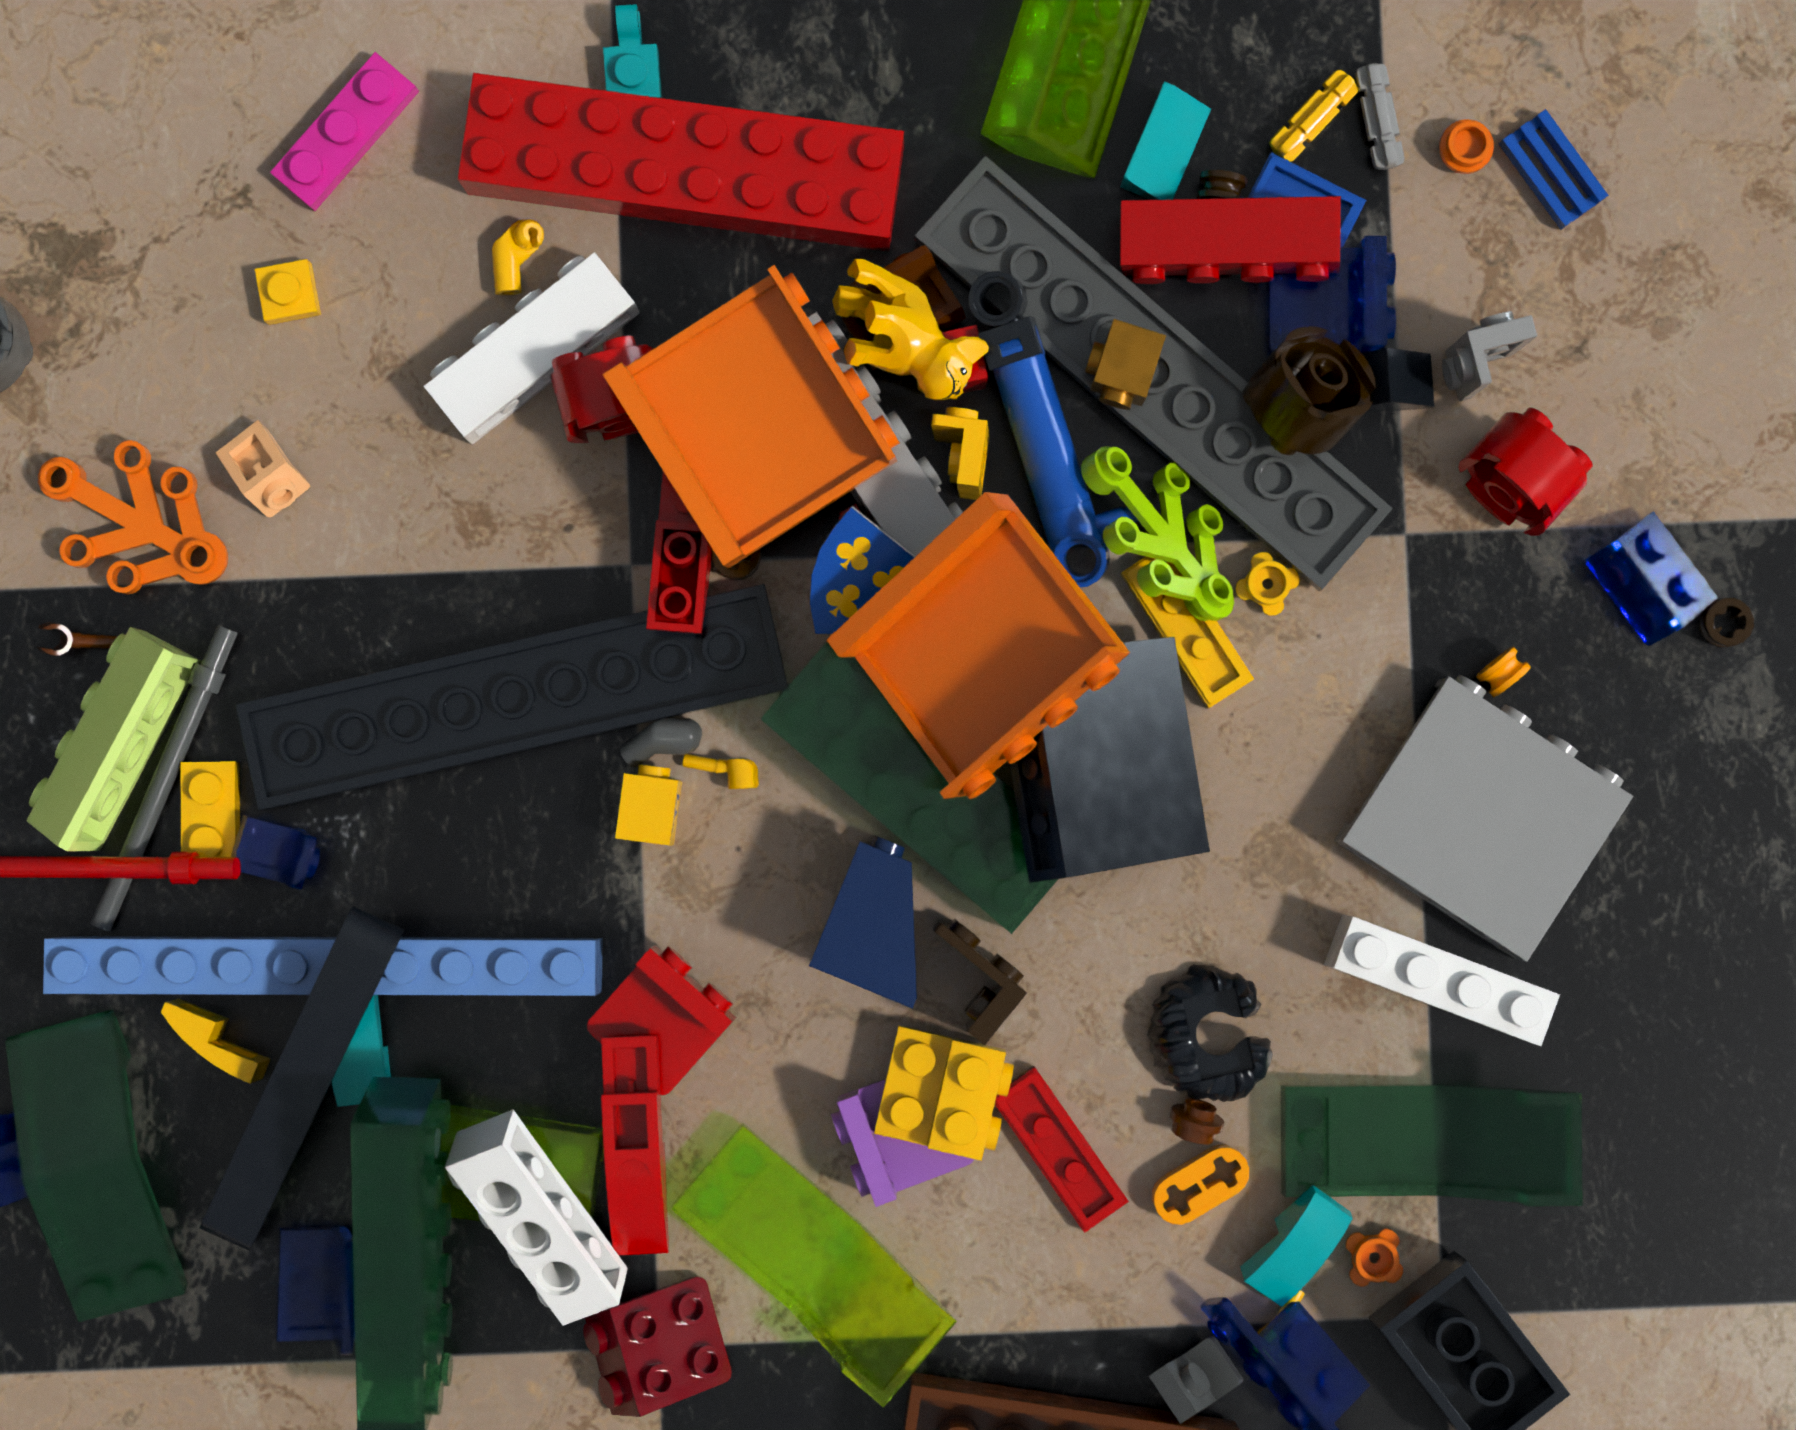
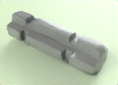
[1355,63,1405,170]

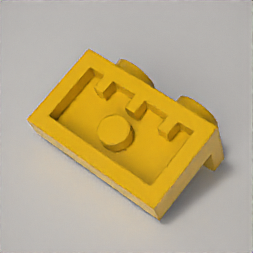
[931,407,989,500]

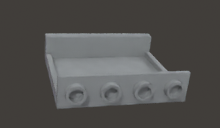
[1334,675,1634,962]

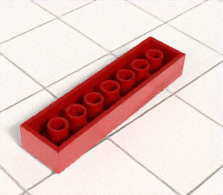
[458,73,904,252]

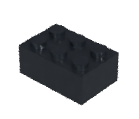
[1368,1251,1571,1430]

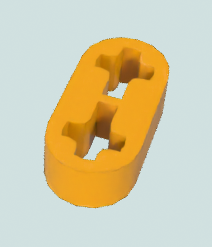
[1152,1145,1250,1225]

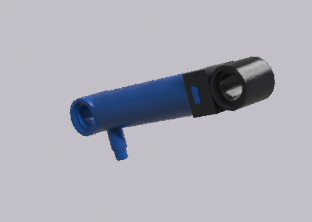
[968,271,1138,587]

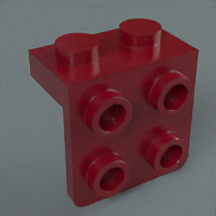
[583,1277,732,1417]

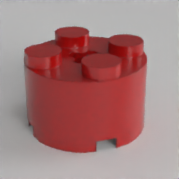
[550,336,654,443]
[1458,407,1593,536]

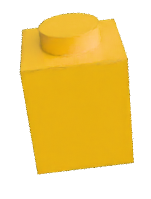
[615,765,682,846]

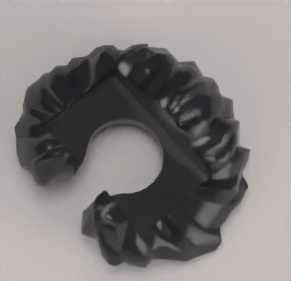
[1147,964,1273,1102]

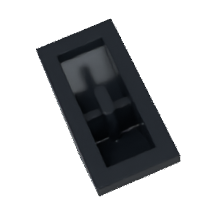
[1362,347,1435,413]

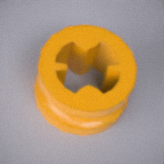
[1476,646,1531,698]

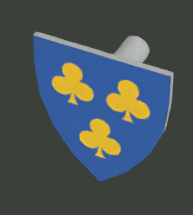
[810,506,916,634]

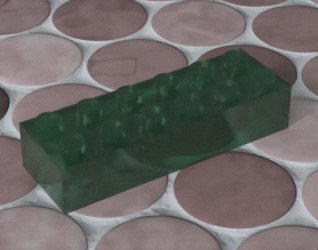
[759,635,1058,934]
[350,1076,453,1430]

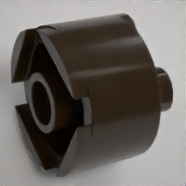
[1243,326,1376,456]

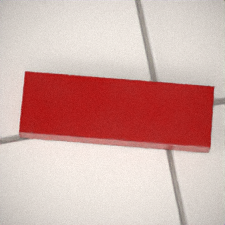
[995,1066,1129,1233]

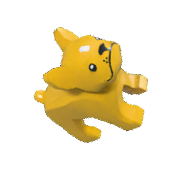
[832,259,989,400]

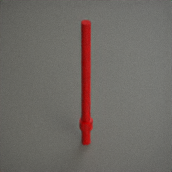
[0,851,241,884]

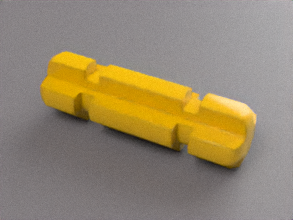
[1269,70,1358,162]

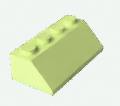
[26,627,201,852]

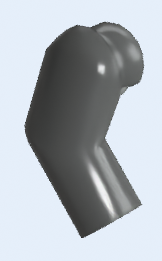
[620,718,702,768]

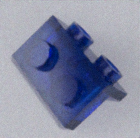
[1585,511,1718,646]

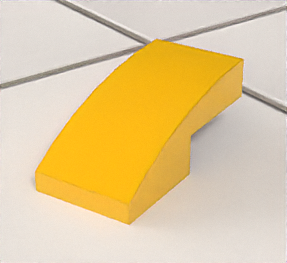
[161,999,271,1084]

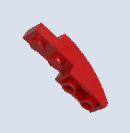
[646,471,712,634]
[601,1034,669,1255]

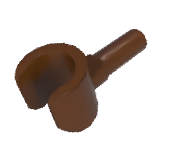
[37,622,118,656]

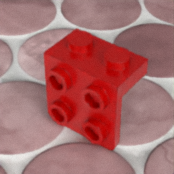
[587,945,737,1095]

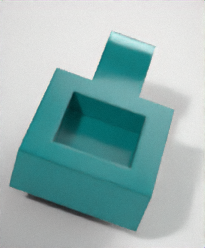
[603,4,662,98]

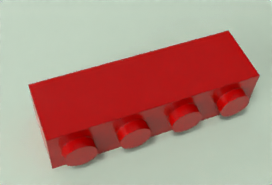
[1120,196,1341,284]

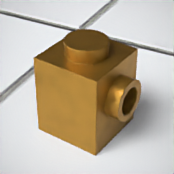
[1085,319,1166,410]

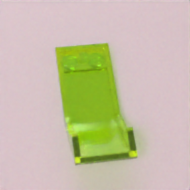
[671,1123,957,1408]

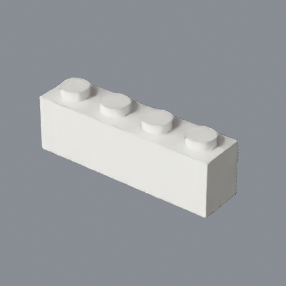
[424,252,640,445]
[1324,915,1560,1046]

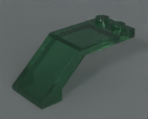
[5,1009,188,1322]
[1281,1084,1583,1207]

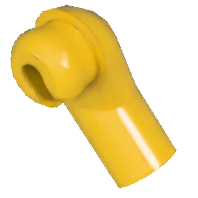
[492,219,544,296]

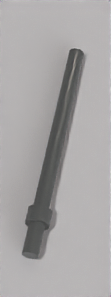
[90,625,238,931]

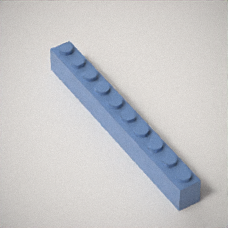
[43,936,603,996]

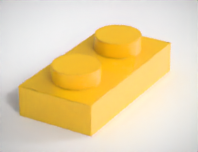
[180,761,240,860]

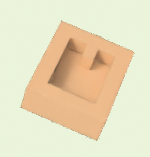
[215,420,310,518]

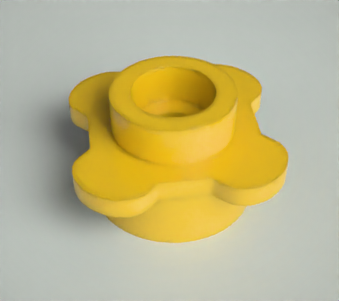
[1235,552,1300,616]

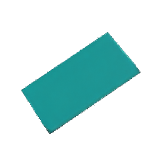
[1120,81,1211,200]

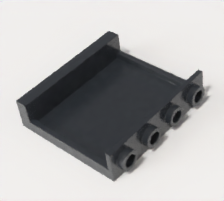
[1010,637,1210,883]

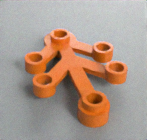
[38,440,228,594]

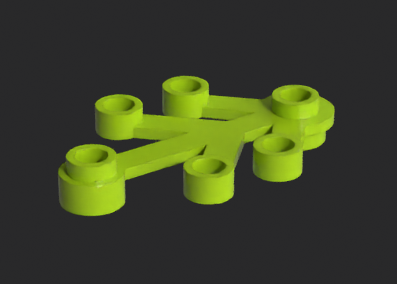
[1081,446,1234,621]

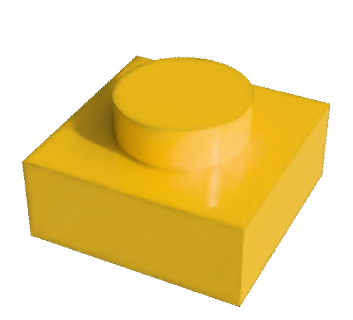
[255,259,321,325]

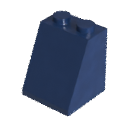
[809,835,917,1009]

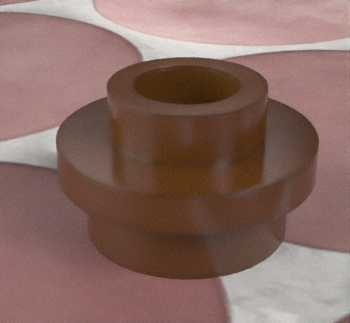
[1170,1098,1225,1145]

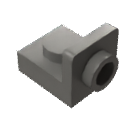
[1149,1336,1243,1424]

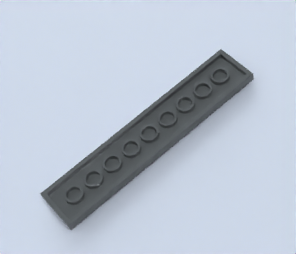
[915,155,1393,591]

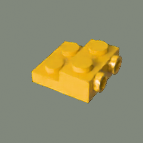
[874,1025,1014,1161]

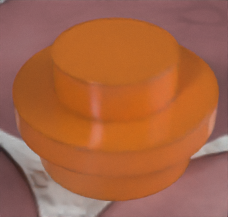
[1439,119,1494,174]

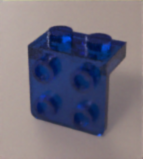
[1269,236,1396,353]
[276,1226,366,1355]

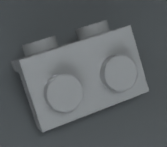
[1442,311,1537,402]

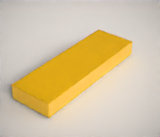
[1120,557,1254,709]

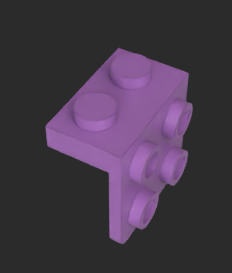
[831,1078,974,1207]

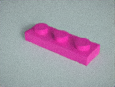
[270,52,419,211]

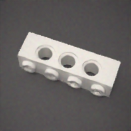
[445,1110,628,1326]

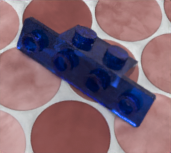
[1200,1297,1370,1430]

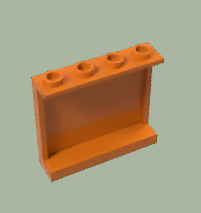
[602,265,900,569]
[826,492,1130,799]

